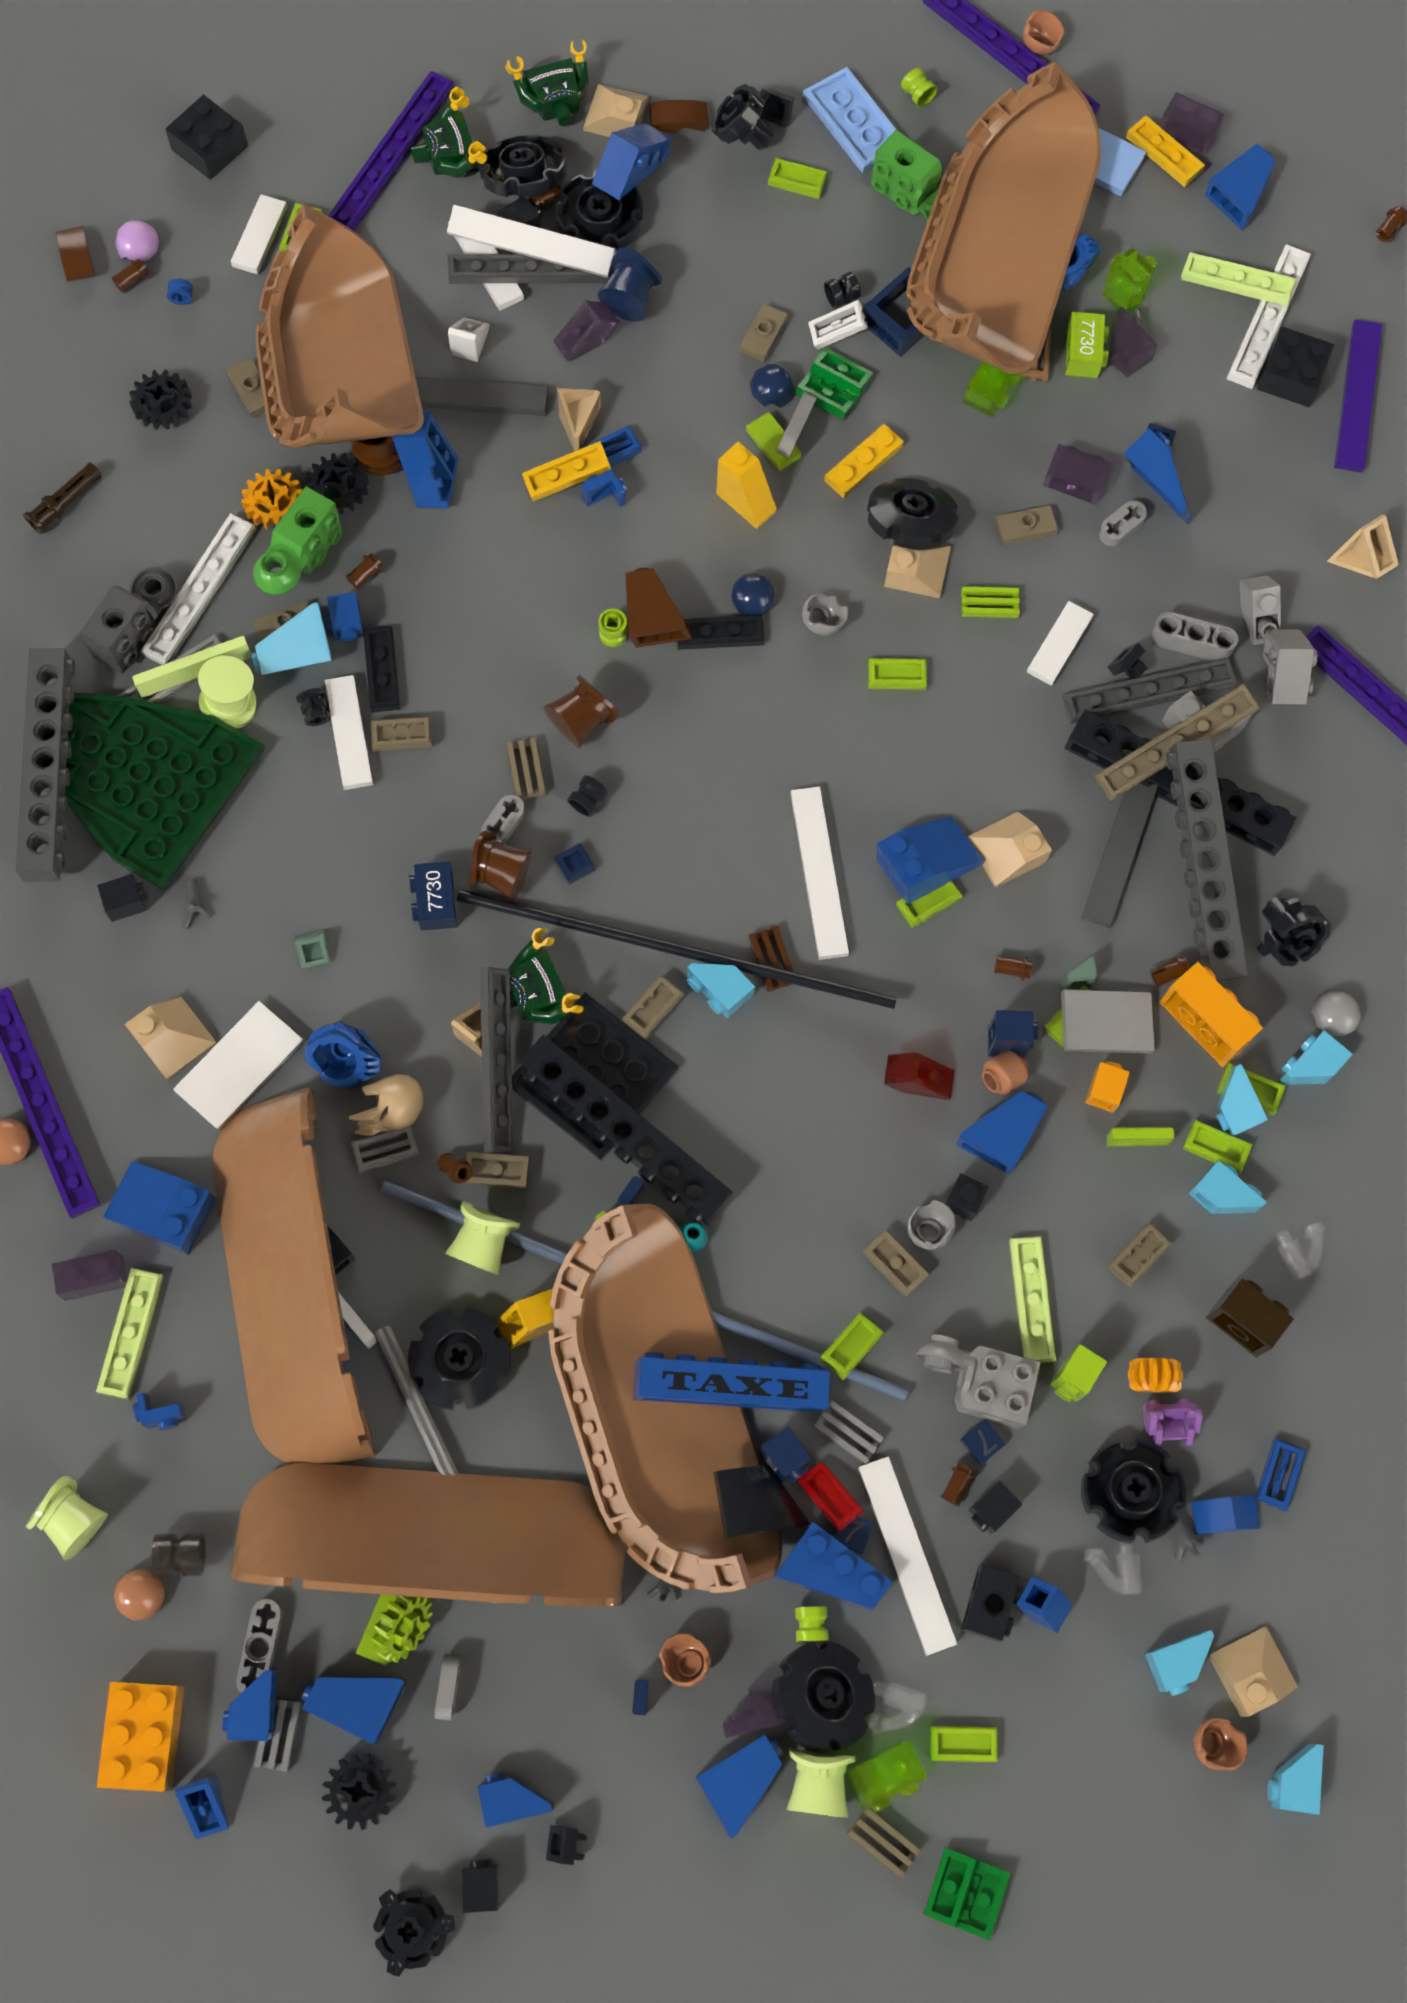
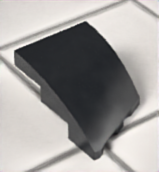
[713,1465,810,1538]

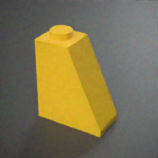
[716,442,777,529]
[496,1288,554,1350]

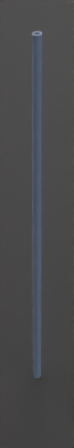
[381,1180,909,1401]

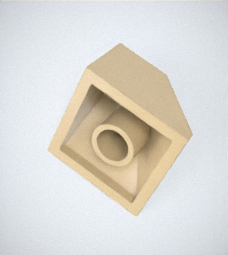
[583,84,650,137]
[884,540,951,598]
[967,812,1052,888]
[125,997,217,1080]
[1208,1626,1298,1717]

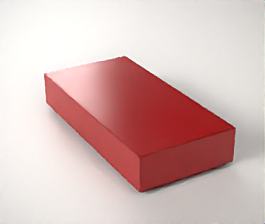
[797,1461,863,1533]

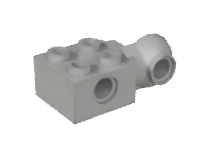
[914,1334,1041,1429]

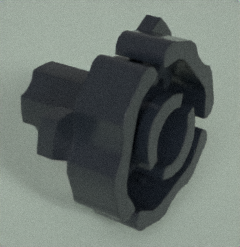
[711,84,775,150]
[1257,897,1331,967]
[373,1888,455,1977]

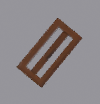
[749,926,793,992]

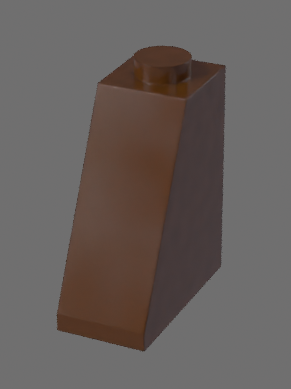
[625,568,692,648]

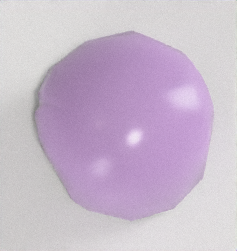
[115,220,159,261]

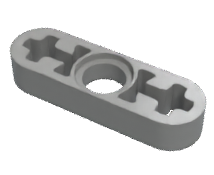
[776,391,817,458]
[236,1599,283,1693]

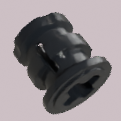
[296,688,331,726]

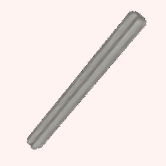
[375,1326,458,1476]

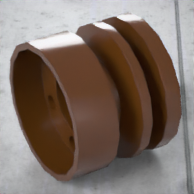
[350,436,403,476]

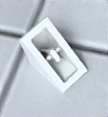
[448,317,490,362]

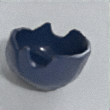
[750,364,795,408]
[731,573,775,616]

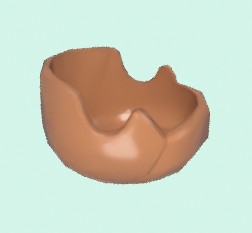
[1022,10,1065,55]
[0,1118,32,1165]
[113,1568,165,1621]
[659,1633,711,1687]
[1193,1718,1248,1771]

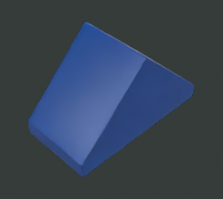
[1191,1496,1260,1535]
[175,1776,229,1839]

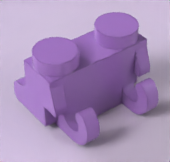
[1143,1399,1203,1447]

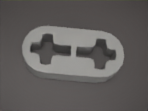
[1099,500,1147,546]
[481,795,525,845]
[435,1654,461,1721]

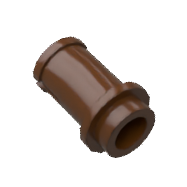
[527,184,562,211]
[1376,206,1407,243]
[111,258,149,293]
[346,553,383,590]
[994,954,1033,981]
[1150,956,1191,987]
[437,1153,472,1184]
[941,1463,976,1507]

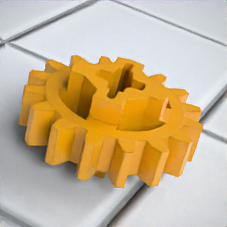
[241,469,303,530]

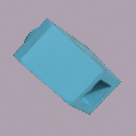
[687,963,755,1019]
[1279,1030,1353,1085]
[1188,1160,1266,1214]

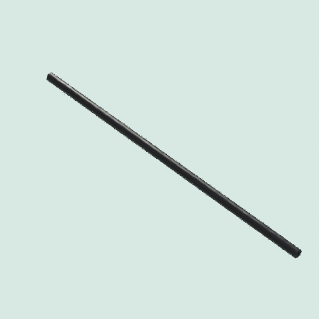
[457,890,897,1009]

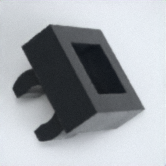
[761,89,795,127]
[1107,643,1147,679]
[546,1825,587,1865]

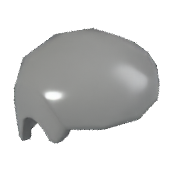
[802,593,848,636]
[1311,991,1361,1037]
[907,1200,955,1250]

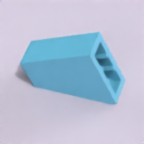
[251,602,332,675]

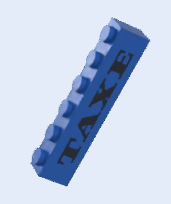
[633,1352,830,1413]

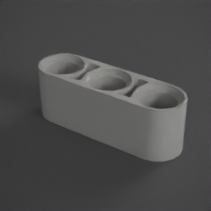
[1151,612,1239,661]

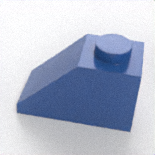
[222,1668,277,1741]
[477,1772,553,1828]

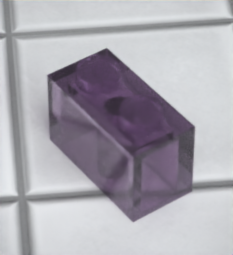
[1159,92,1225,155]
[1043,444,1112,505]
[51,1249,127,1301]

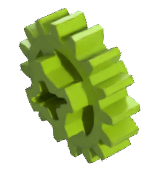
[371,1596,433,1663]

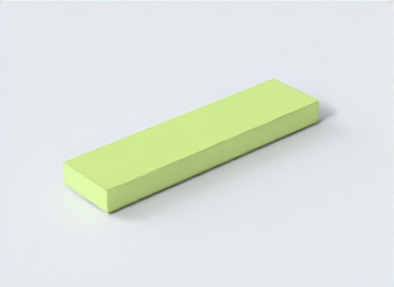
[1181,252,1297,307]
[132,636,252,698]
[1009,1236,1056,1363]
[96,1268,164,1400]

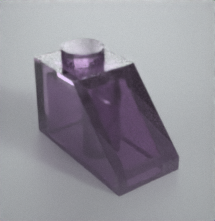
[553,300,621,361]
[1109,307,1158,377]

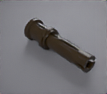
[23,462,102,534]

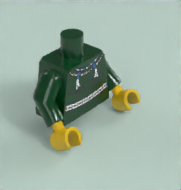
[505,39,589,127]
[410,87,487,178]
[508,928,583,1025]

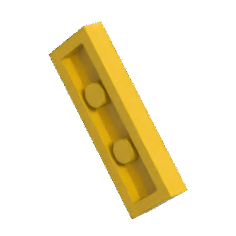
[1126,115,1205,187]
[824,424,904,498]
[522,441,612,502]

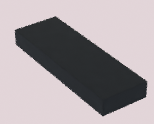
[677,615,764,650]
[363,626,401,713]

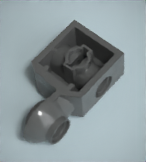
[80,567,178,674]

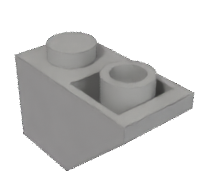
[1240,575,1281,645]

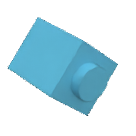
[1216,1063,1268,1135]
[1145,1630,1214,1696]
[1267,1744,1324,1815]

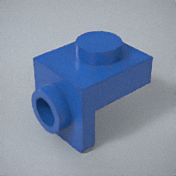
[581,469,627,507]
[133,1392,186,1430]

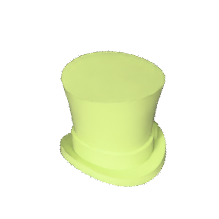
[198,655,257,729]
[445,1201,520,1274]
[25,1475,108,1561]
[786,1748,856,1818]

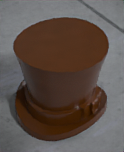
[544,675,619,748]
[468,830,532,901]

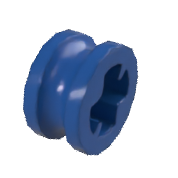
[167,279,193,305]

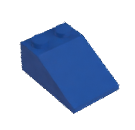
[1124,428,1192,524]
[876,817,984,905]
[103,1161,216,1255]

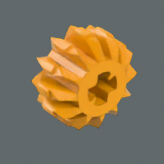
[1128,1358,1183,1393]

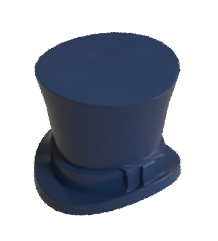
[598,247,663,322]

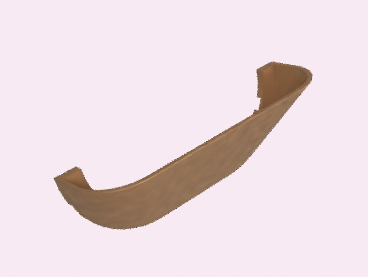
[906,62,1101,374]
[255,203,424,448]
[212,1087,375,1465]
[548,1204,782,1593]
[230,1463,626,1607]

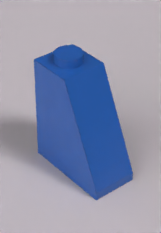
[1205,143,1276,230]
[955,1091,1048,1175]
[301,1677,407,1745]
[696,1734,784,1839]

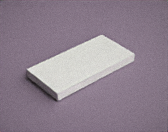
[173,1001,304,1131]

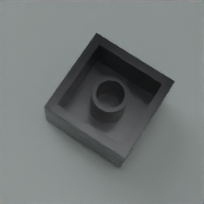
[165,94,248,180]
[1257,326,1334,407]

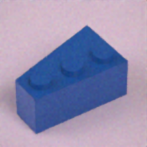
[592,123,672,200]
[392,412,459,508]
[773,1522,893,1611]

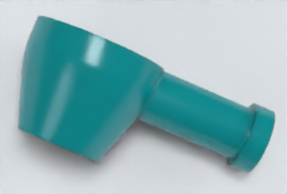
[676,1221,708,1253]

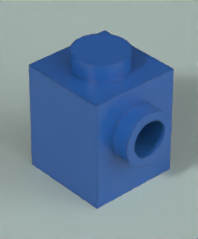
[324,592,363,641]
[1016,1576,1073,1633]

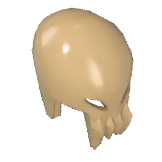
[349,1074,423,1136]

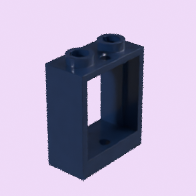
[862,267,924,357]

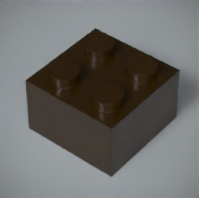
[1206,1278,1294,1357]

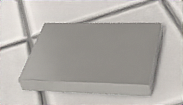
[1061,990,1155,1054]

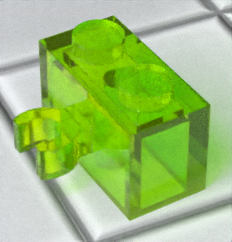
[1102,247,1158,316]
[963,362,1022,417]
[845,1740,928,1813]

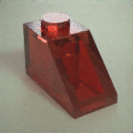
[884,1052,955,1100]

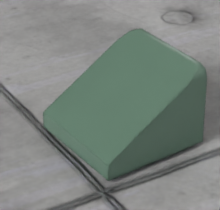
[294,930,331,969]
[1062,956,1097,989]

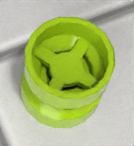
[901,67,938,108]
[598,608,627,647]
[795,1606,829,1642]

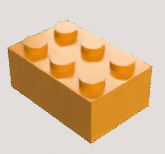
[1159,962,1263,1068]
[96,1682,185,1792]

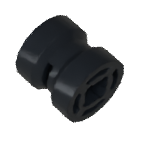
[824,271,861,308]
[567,775,608,817]

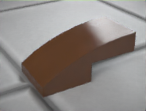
[649,100,709,134]
[56,226,95,282]

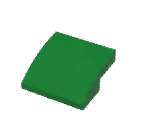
[795,347,873,420]
[923,1848,1012,1941]

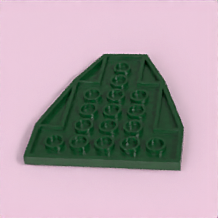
[42,692,265,891]

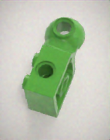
[871,130,943,221]
[253,486,342,594]

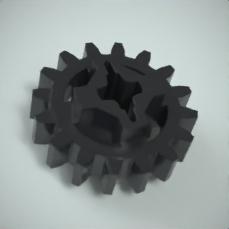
[129,370,192,430]
[306,453,369,514]
[322,1754,396,1830]

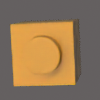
[1085,1061,1130,1113]

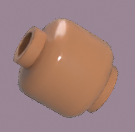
[982,1050,1028,1095]

